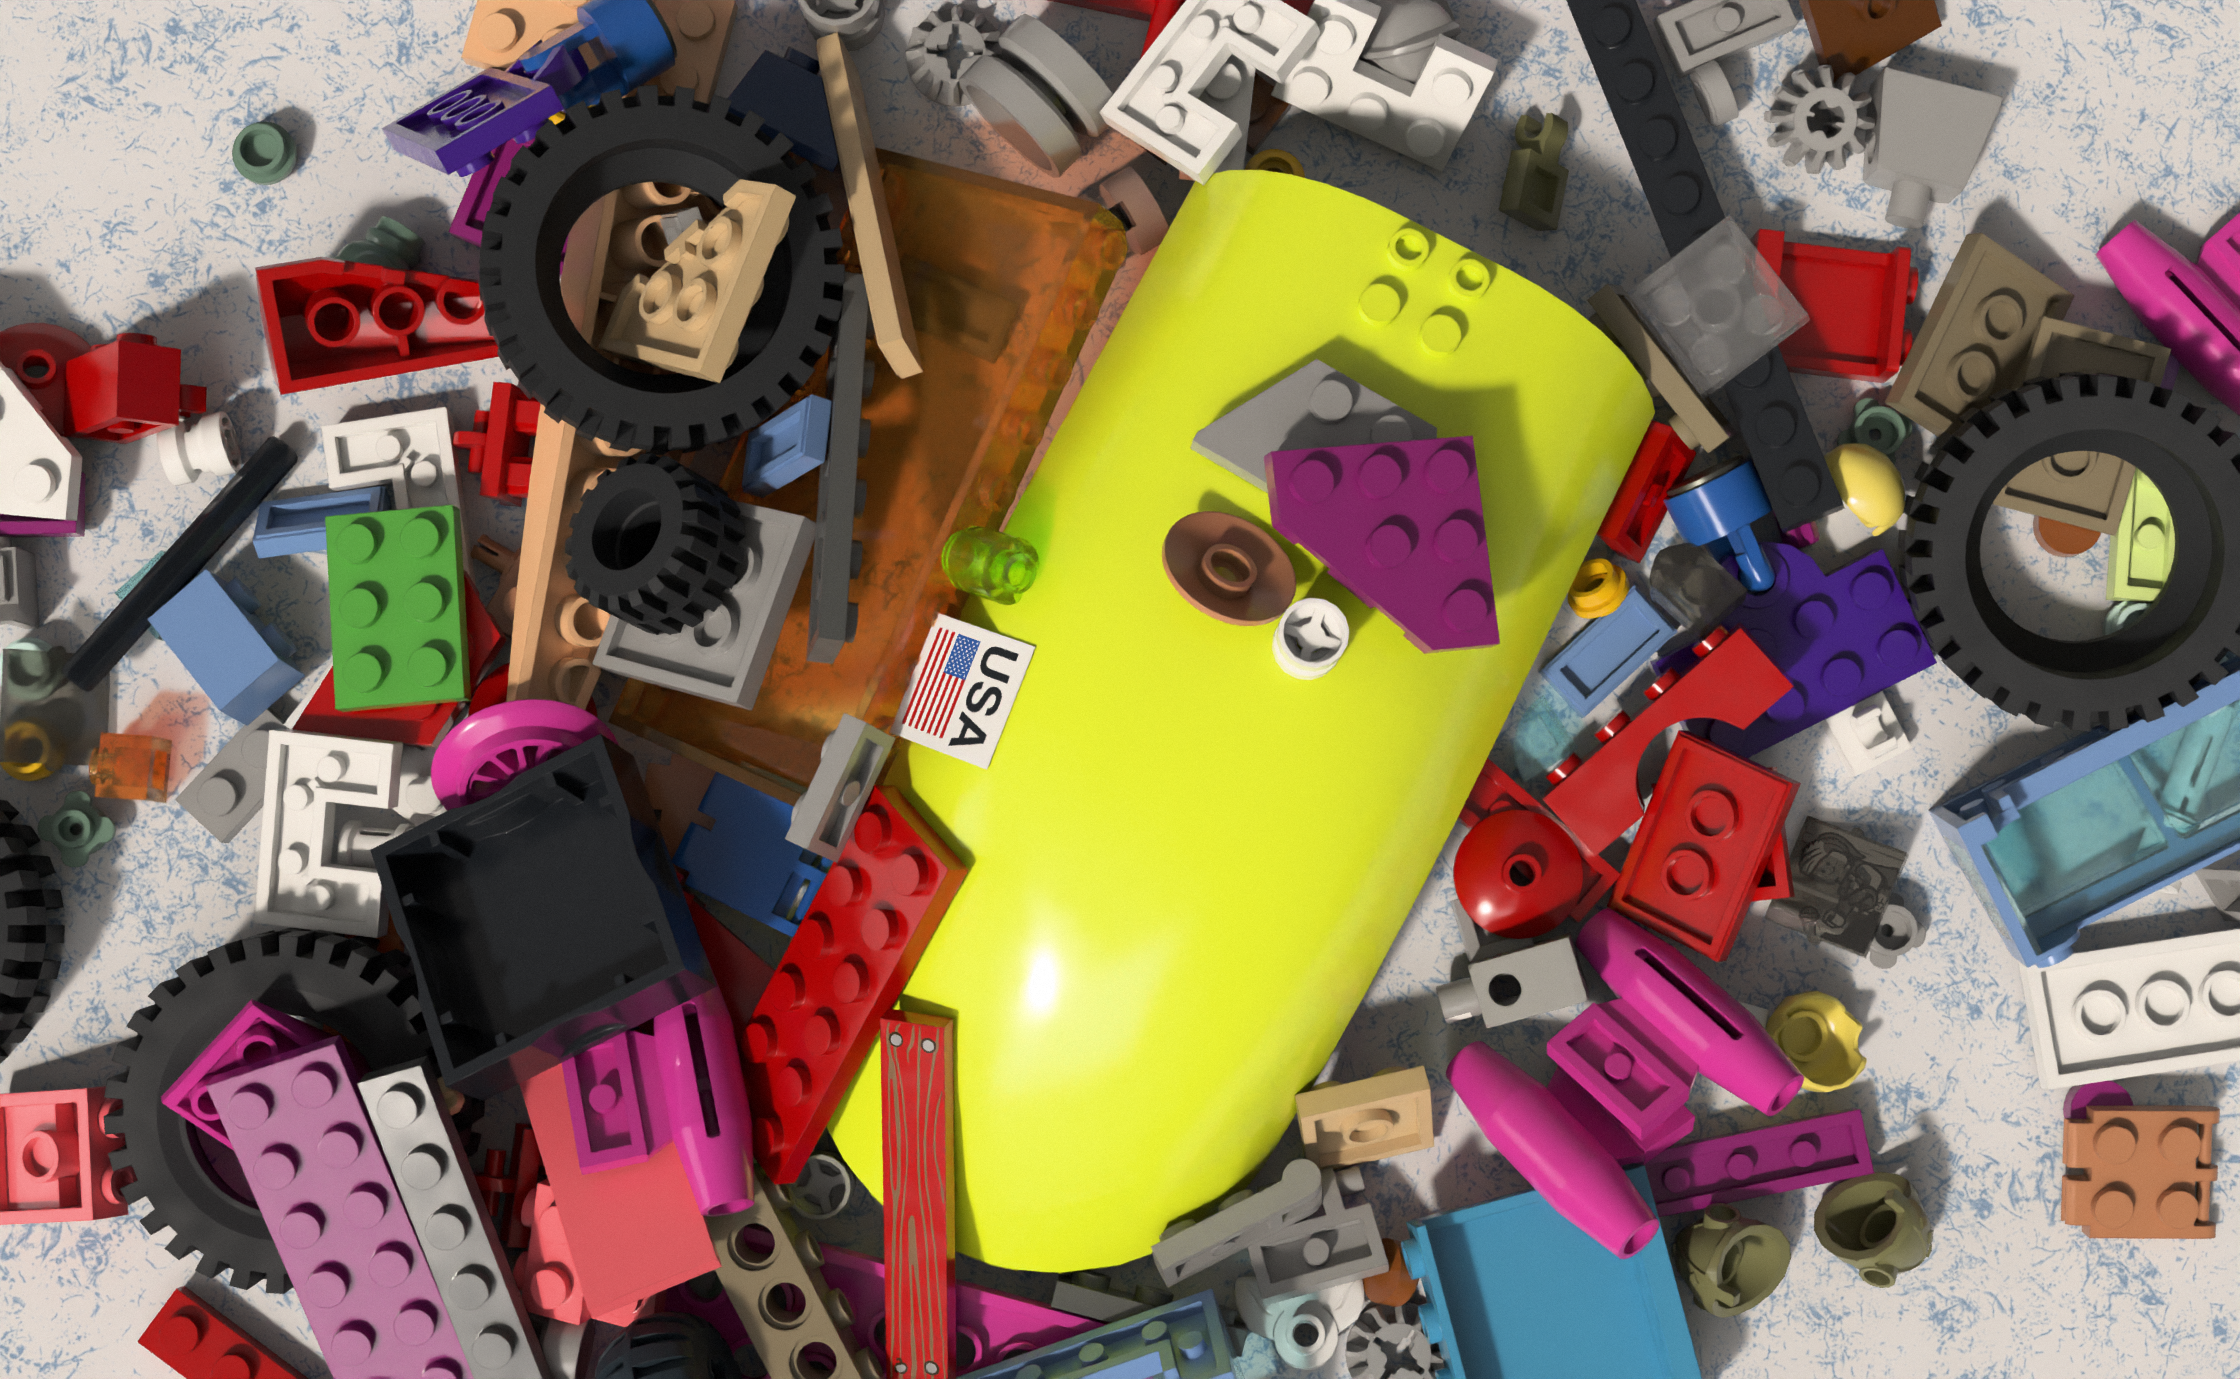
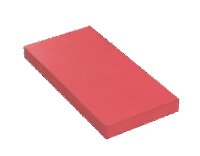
[519,1028,722,1318]

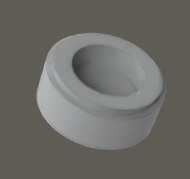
[1690,60,1739,127]

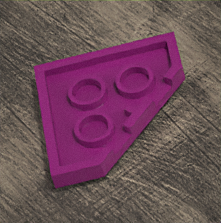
[1264,436,1500,654]

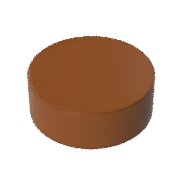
[2033,516,2101,558]
[1362,1238,1419,1307]

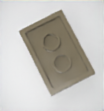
[1885,233,2075,438]
[1587,284,1737,453]
[1992,316,2171,536]

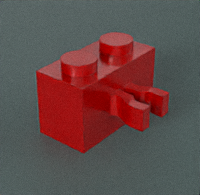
[64,333,207,444]

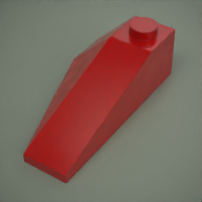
[255,257,499,395]

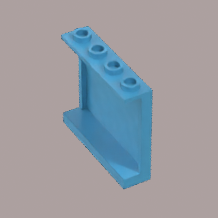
[1401,1163,1702,1379]

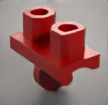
[452,382,541,507]
[473,1123,547,1248]

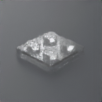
[1624,215,1810,400]

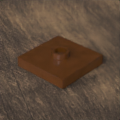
[1799,0,1942,84]

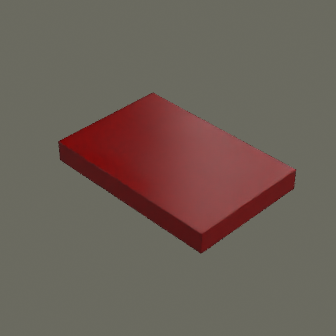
[1607,730,1801,962]

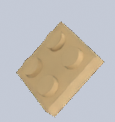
[1295,1065,1434,1170]

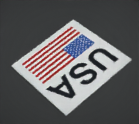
[890,613,1036,770]

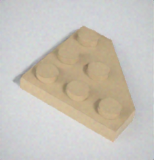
[598,179,796,383]

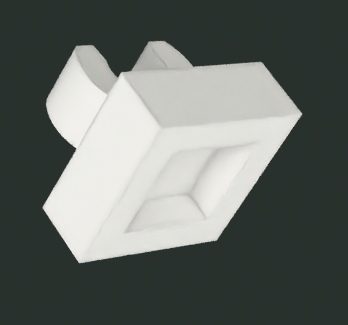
[1821,691,1912,778]

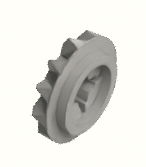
[905,5,1004,107]
[1345,1302,1444,1379]

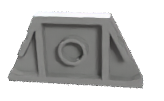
[1190,359,1437,493]

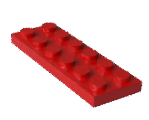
[737,785,969,1185]

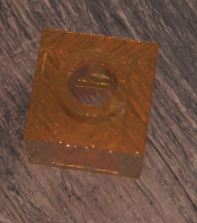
[89,732,172,803]

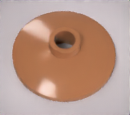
[1162,511,1296,626]

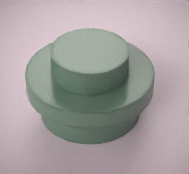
[232,122,297,185]

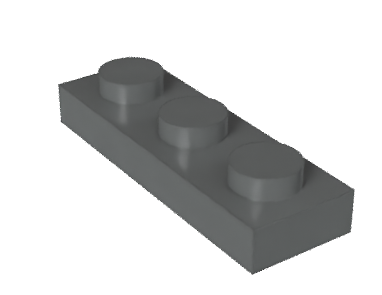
[1051,1270,1248,1357]

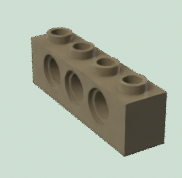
[706,1162,886,1379]

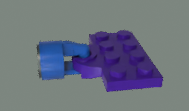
[382,0,677,177]
[1650,455,1937,758]

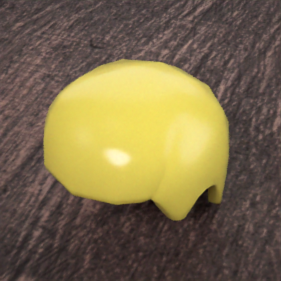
[1824,443,1905,536]
[1765,990,1867,1092]

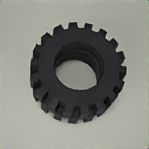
[565,453,746,635]

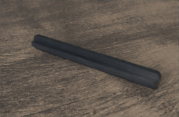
[62,436,298,692]

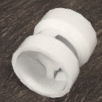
[156,411,241,486]
[1272,598,1349,680]

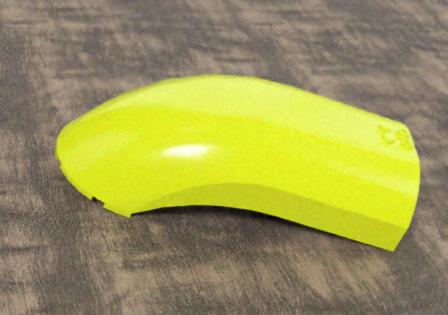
[826,170,1655,1274]

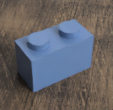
[147,569,305,726]

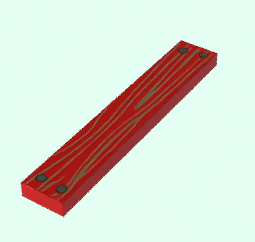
[880,1009,956,1379]

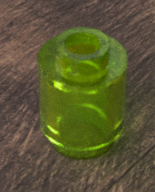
[941,526,1039,605]

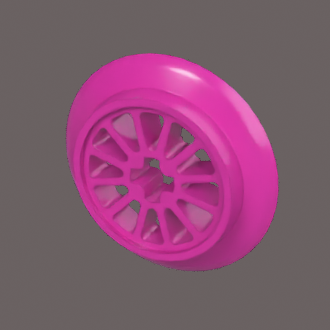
[431,699,619,811]

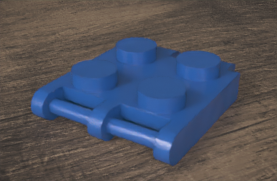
[672,767,834,937]

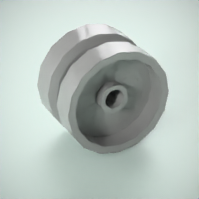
[959,14,1113,178]

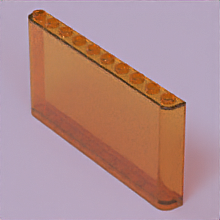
[608,147,1127,806]

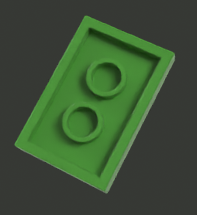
[325,505,471,712]

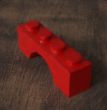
[1542,622,1794,857]

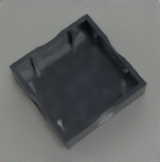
[370,734,717,1101]

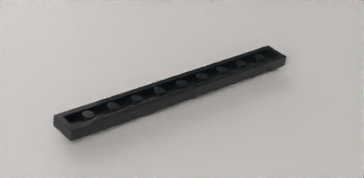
[1566,0,1845,533]

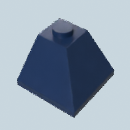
[727,46,842,175]

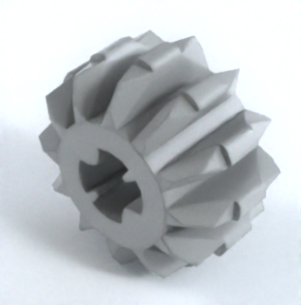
[1764,65,1875,174]

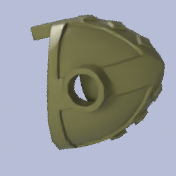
[1814,1172,1934,1288]
[1671,1203,1791,1318]

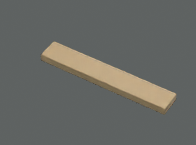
[816,32,923,379]

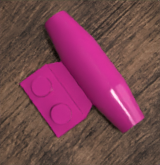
[2095,213,2240,416]
[1547,908,1804,1141]
[562,950,754,1217]
[1446,1041,1695,1259]

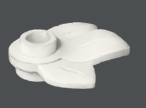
[1235,1276,1365,1370]

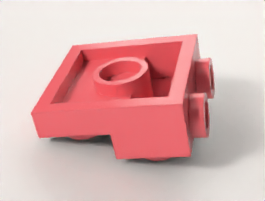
[0,1086,137,1225]
[513,1178,667,1327]

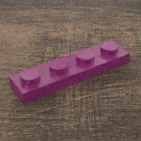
[1637,1108,1874,1217]

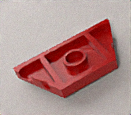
[292,570,507,748]

